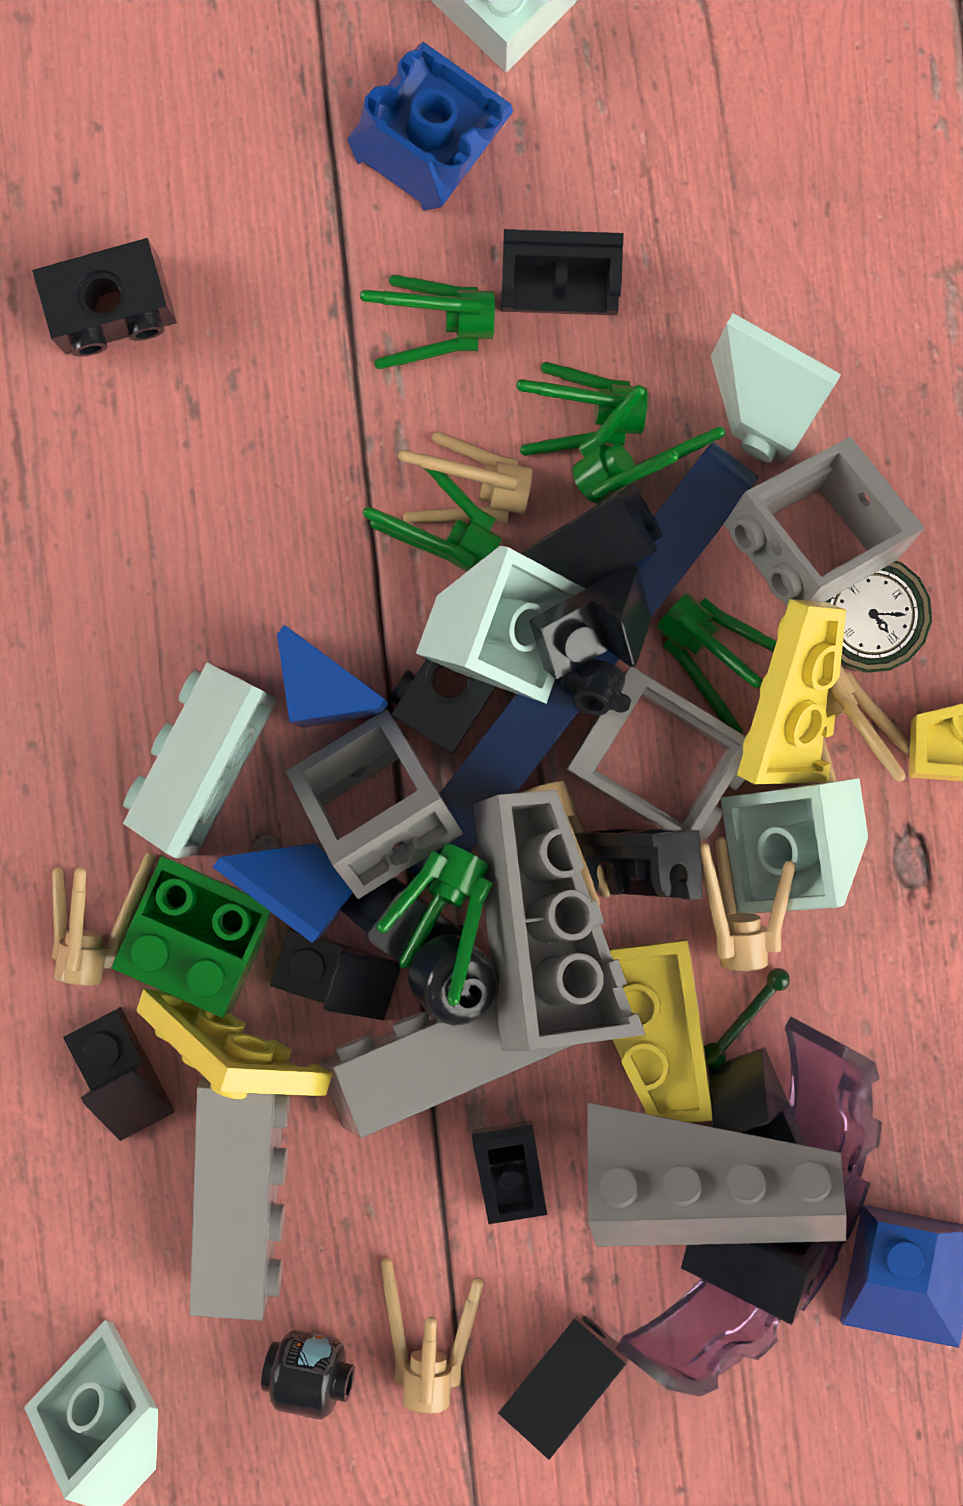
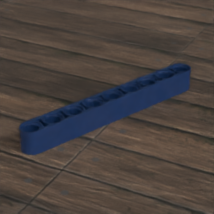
[398,442,760,888]

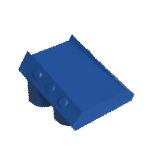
[347,42,513,211]

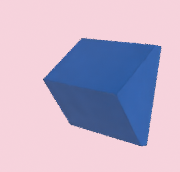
[277,625,391,728]

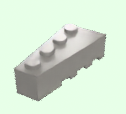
[473,790,645,1051]
[317,999,573,1138]
[190,1045,290,1321]
[587,1103,846,1247]

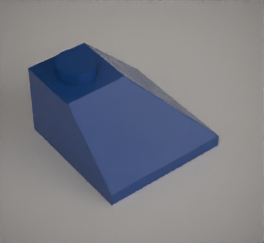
[212,842,354,943]
[840,1204,963,1348]

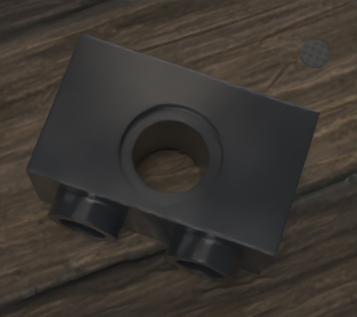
[32,238,177,357]
[389,659,496,755]

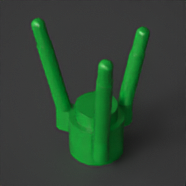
[360,274,495,369]
[516,362,648,456]
[572,385,725,504]
[363,468,502,572]
[656,593,777,734]
[376,843,493,1006]

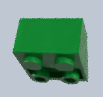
[111,856,272,1018]

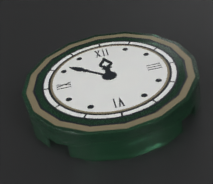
[825,561,932,673]

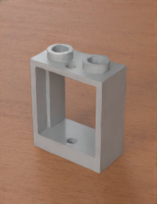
[723,437,925,606]
[565,667,746,841]
[285,709,464,899]

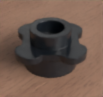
[561,659,631,715]

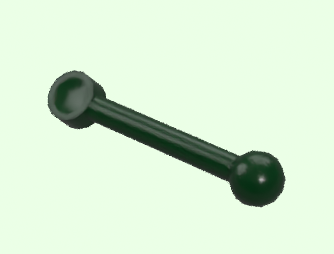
[704,968,790,1069]

